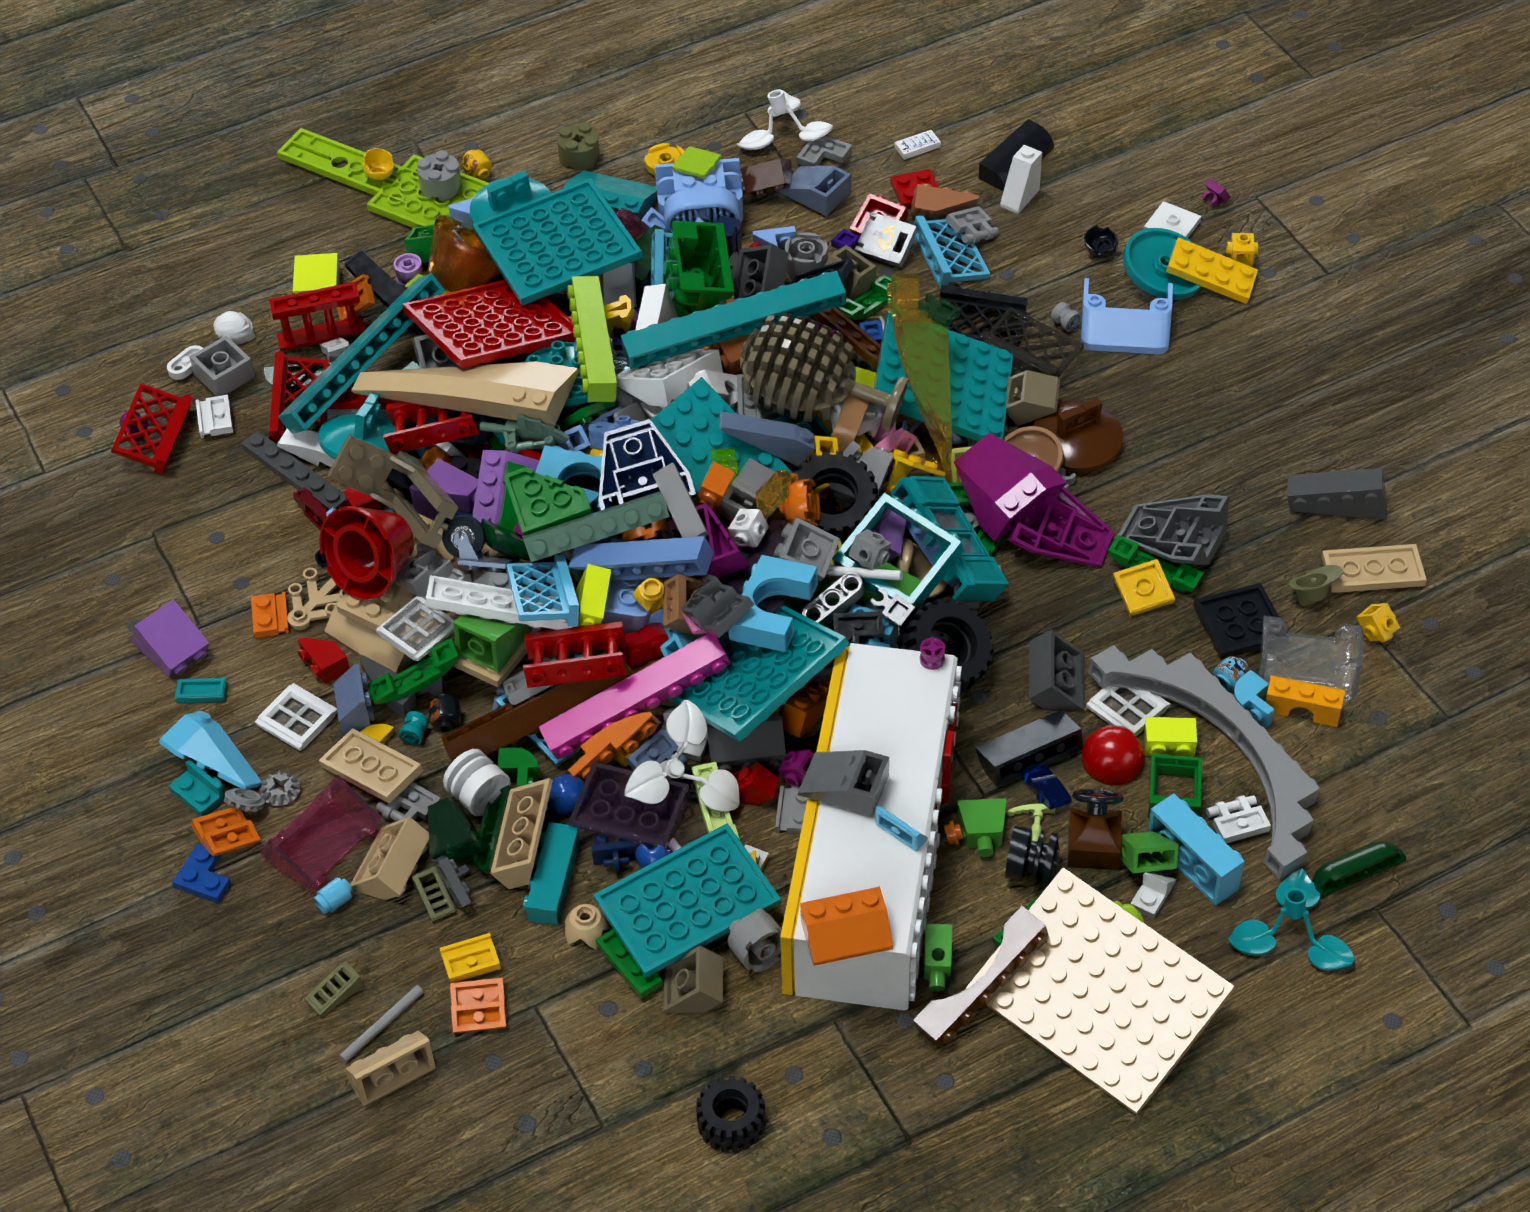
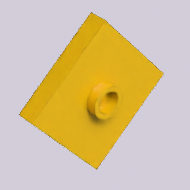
[1113,559,1175,617]

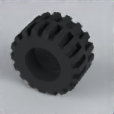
[696,1076,766,1153]

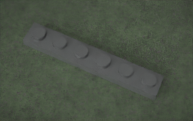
[241,431,347,511]

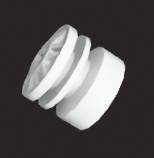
[443,749,511,816]

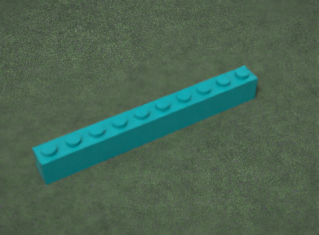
[621,271,846,369]
[278,273,445,434]

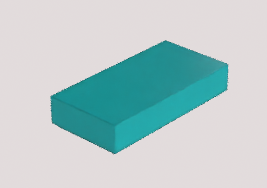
[175,678,227,703]

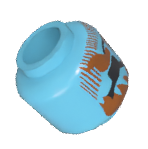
[1213,656,1249,692]

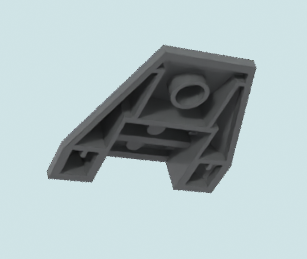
[1118,494,1229,565]

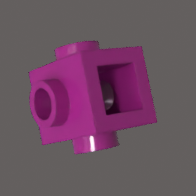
[778,750,814,787]

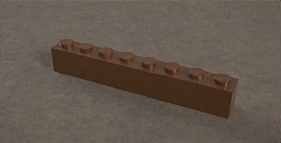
[441,647,632,762]

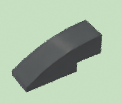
[360,655,417,719]

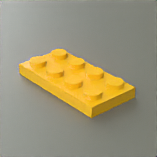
[1166,237,1258,304]

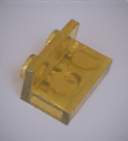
[755,470,798,519]

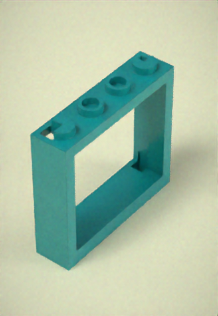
[832,493,964,610]

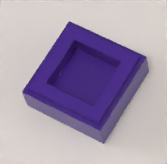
[831,229,860,250]

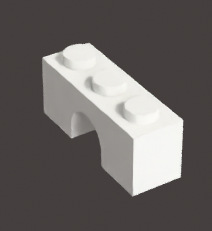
[688,369,737,411]

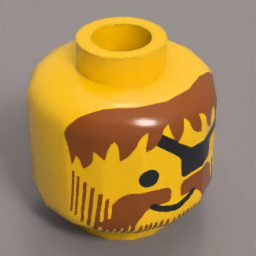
[461,150,492,180]

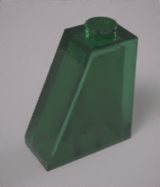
[428,797,487,863]

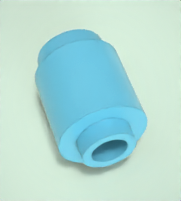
[313,877,353,914]

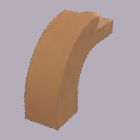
[830,384,869,452]

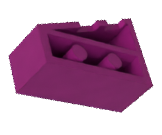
[696,503,750,578]

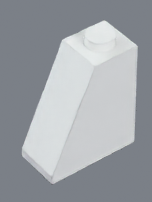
[1000,145,1042,214]

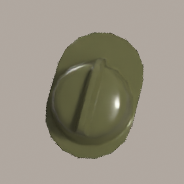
[1288,565,1343,606]

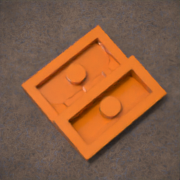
[191,807,261,857]
[450,978,507,1034]

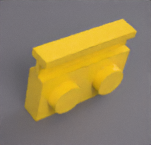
[439,933,501,983]

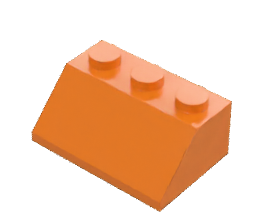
[800,886,893,966]

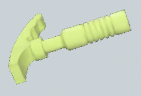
[1008,804,1056,841]

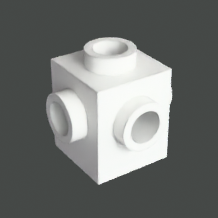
[728,509,769,547]

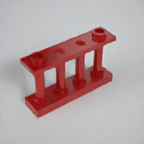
[268,281,366,352]
[383,401,479,454]
[523,621,626,688]

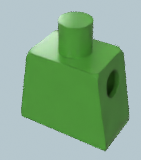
[957,798,1006,857]
[1120,831,1179,873]
[924,924,952,991]

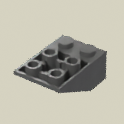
[798,750,889,816]

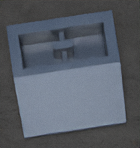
[333,664,375,736]

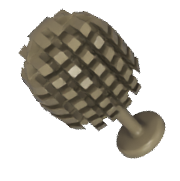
[740,313,909,431]

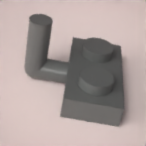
[433,856,471,907]

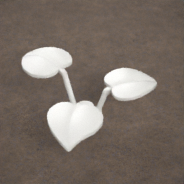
[737,89,833,150]
[624,700,740,811]

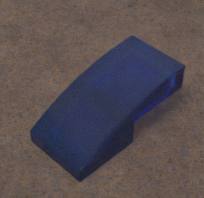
[1022,764,1072,810]

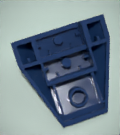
[598,419,697,515]

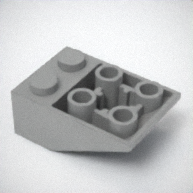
[718,458,791,522]

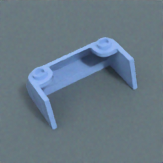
[1080,278,1173,354]

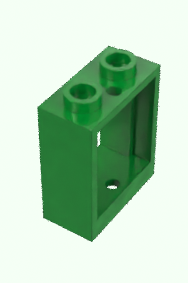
[1147,754,1202,818]

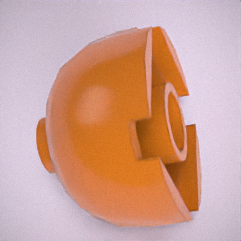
[779,479,820,526]

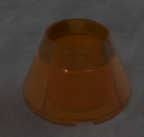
[427,215,501,292]

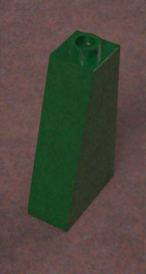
[631,225,672,297]

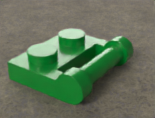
[558,402,615,432]

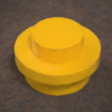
[640,578,664,602]

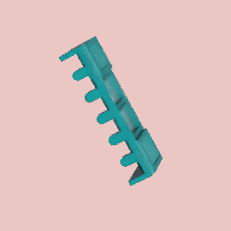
[890,476,1009,601]

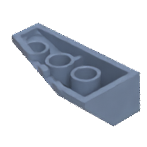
[720,411,815,466]

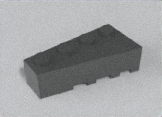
[1287,468,1387,520]

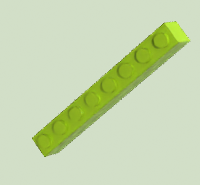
[567,276,617,402]

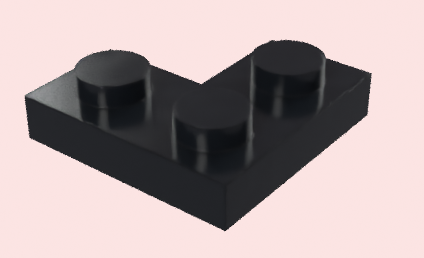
[833,611,884,646]

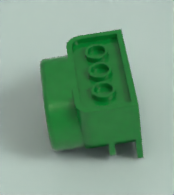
[663,221,734,318]

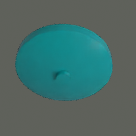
[1123,228,1202,300]

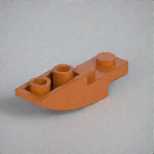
[568,712,661,782]

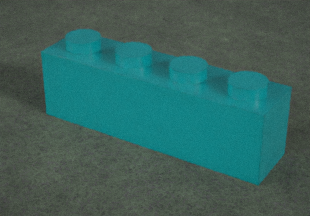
[523,822,581,925]

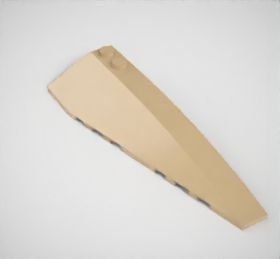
[351,362,579,427]

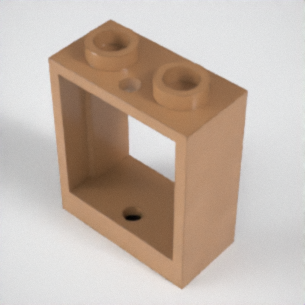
[663,574,725,638]

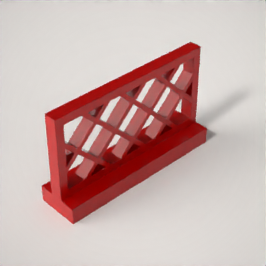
[269,352,329,442]
[111,383,193,475]

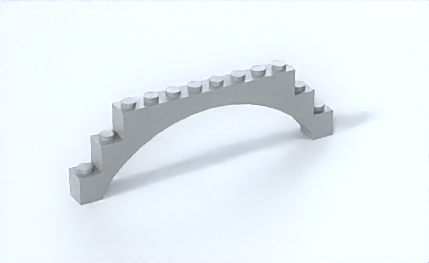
[1088,645,1320,880]

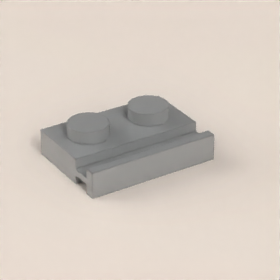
[775,786,807,834]

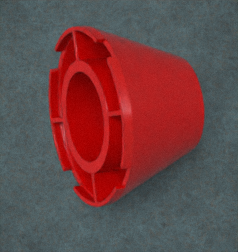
[319,506,414,600]

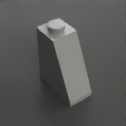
[829,447,893,505]

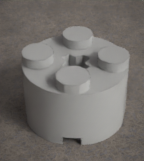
[417,150,462,200]
[785,232,828,280]
[728,908,782,972]

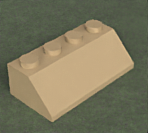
[324,593,414,674]
[490,778,553,889]

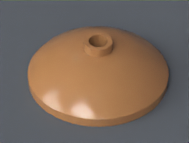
[1003,426,1064,472]

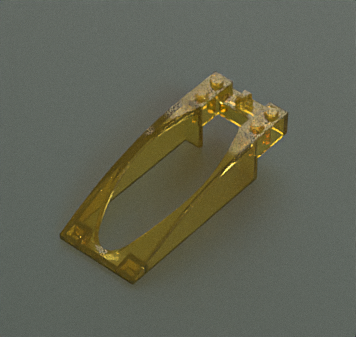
[887,274,952,482]

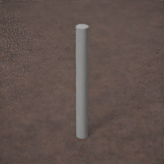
[339,985,424,1063]

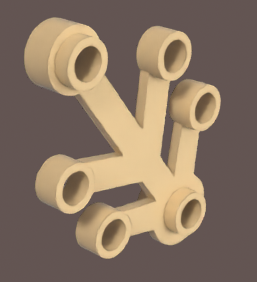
[287,568,346,630]

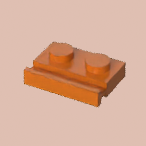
[337,274,376,320]
[251,591,289,639]

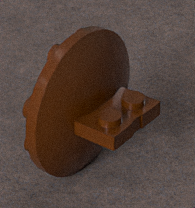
[1033,398,1123,474]

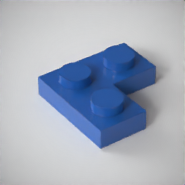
[172,843,231,904]

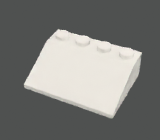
[616,349,723,409]

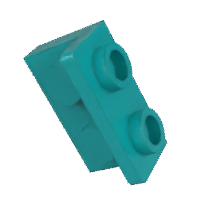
[168,759,225,817]

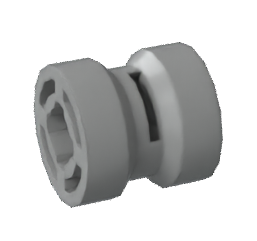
[1050,302,1081,332]

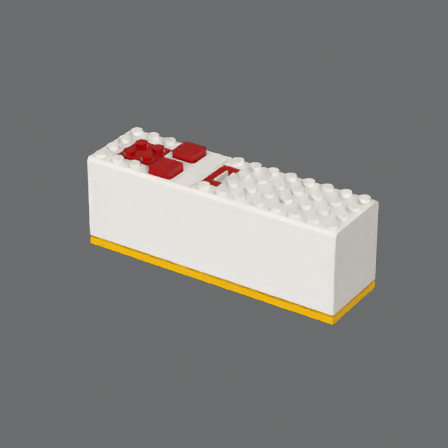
[780,643,962,1010]

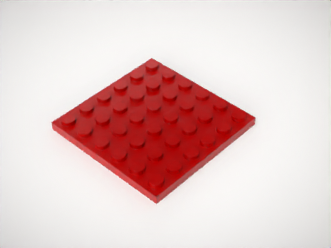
[402,280,576,368]

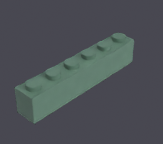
[522,491,669,562]

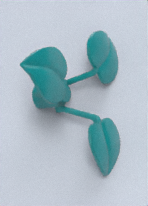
[1228,868,1354,971]

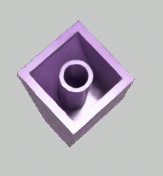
[409,459,478,520]
[132,599,209,677]

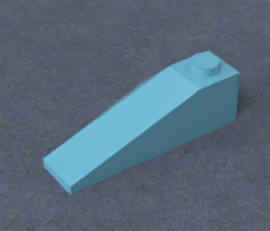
[159,711,262,790]

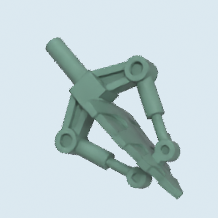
[480,414,570,454]

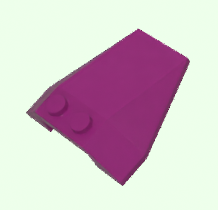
[954,433,1067,543]
[1008,487,1114,568]

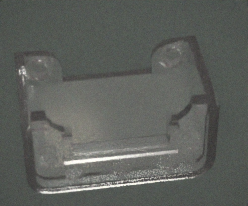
[1258,616,1363,700]

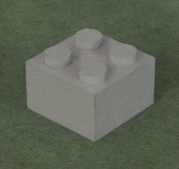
[189,335,255,396]

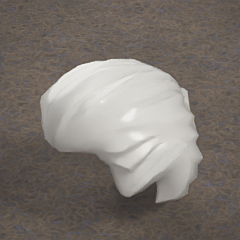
[213,311,256,345]

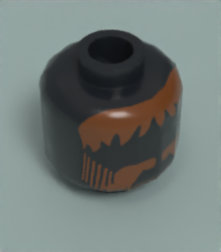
[429,694,461,732]

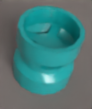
[398,711,429,746]

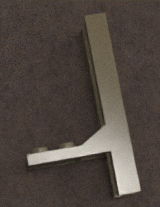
[327,434,459,549]

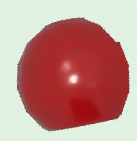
[1082,725,1145,785]

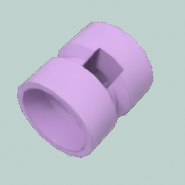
[394,253,424,290]

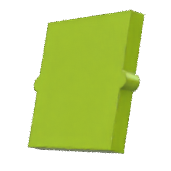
[672,146,722,179]

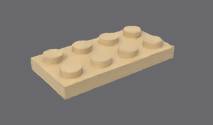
[1321,544,1427,593]
[318,728,424,804]

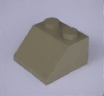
[663,946,723,1013]

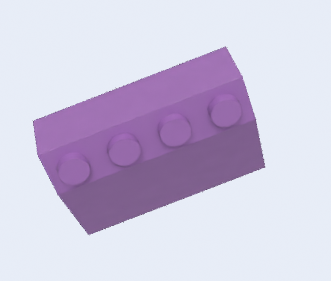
[472,450,539,544]

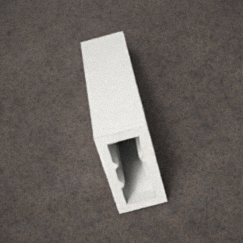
[635,284,678,330]

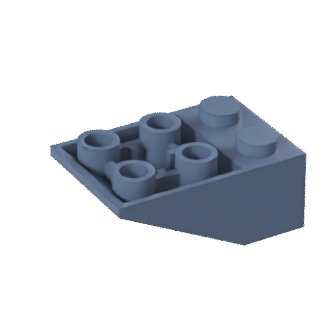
[777,166,851,216]

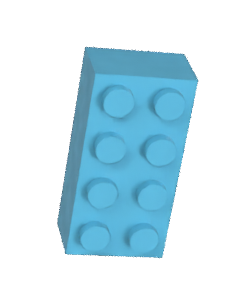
[1147,793,1245,906]

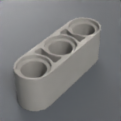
[802,573,864,627]

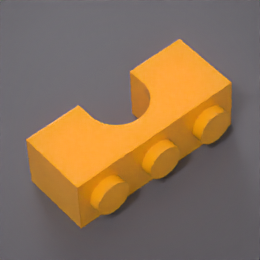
[1266,675,1345,727]

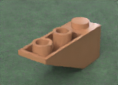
[911,183,979,219]

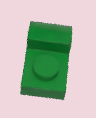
[498,748,540,787]

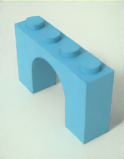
[535,445,602,511]
[728,555,818,652]

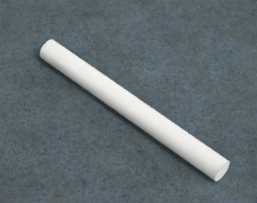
[826,565,903,580]

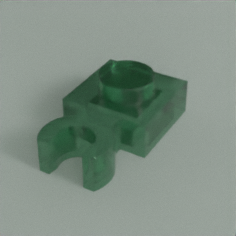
[918,294,960,328]

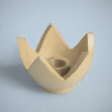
[565,904,611,949]

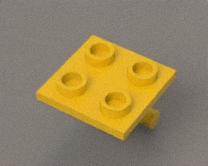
[882,449,946,498]

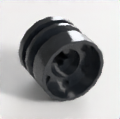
[1005,825,1060,887]

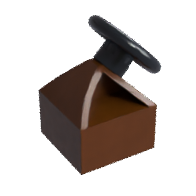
[1067,789,1124,870]

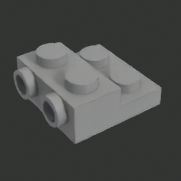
[773,517,840,581]

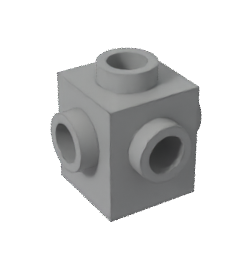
[848,529,892,570]

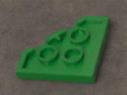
[503,467,592,535]

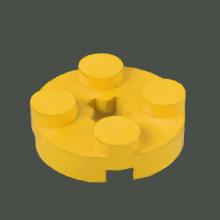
[645,143,685,178]

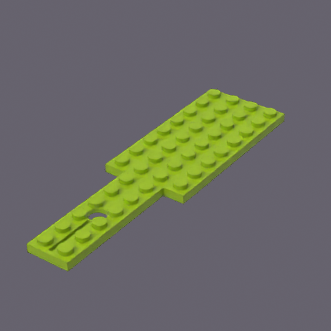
[277,128,491,258]

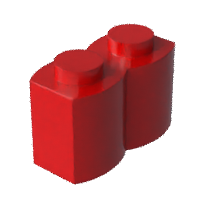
[619,623,669,668]

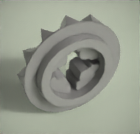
[259,770,300,806]
[224,788,265,812]

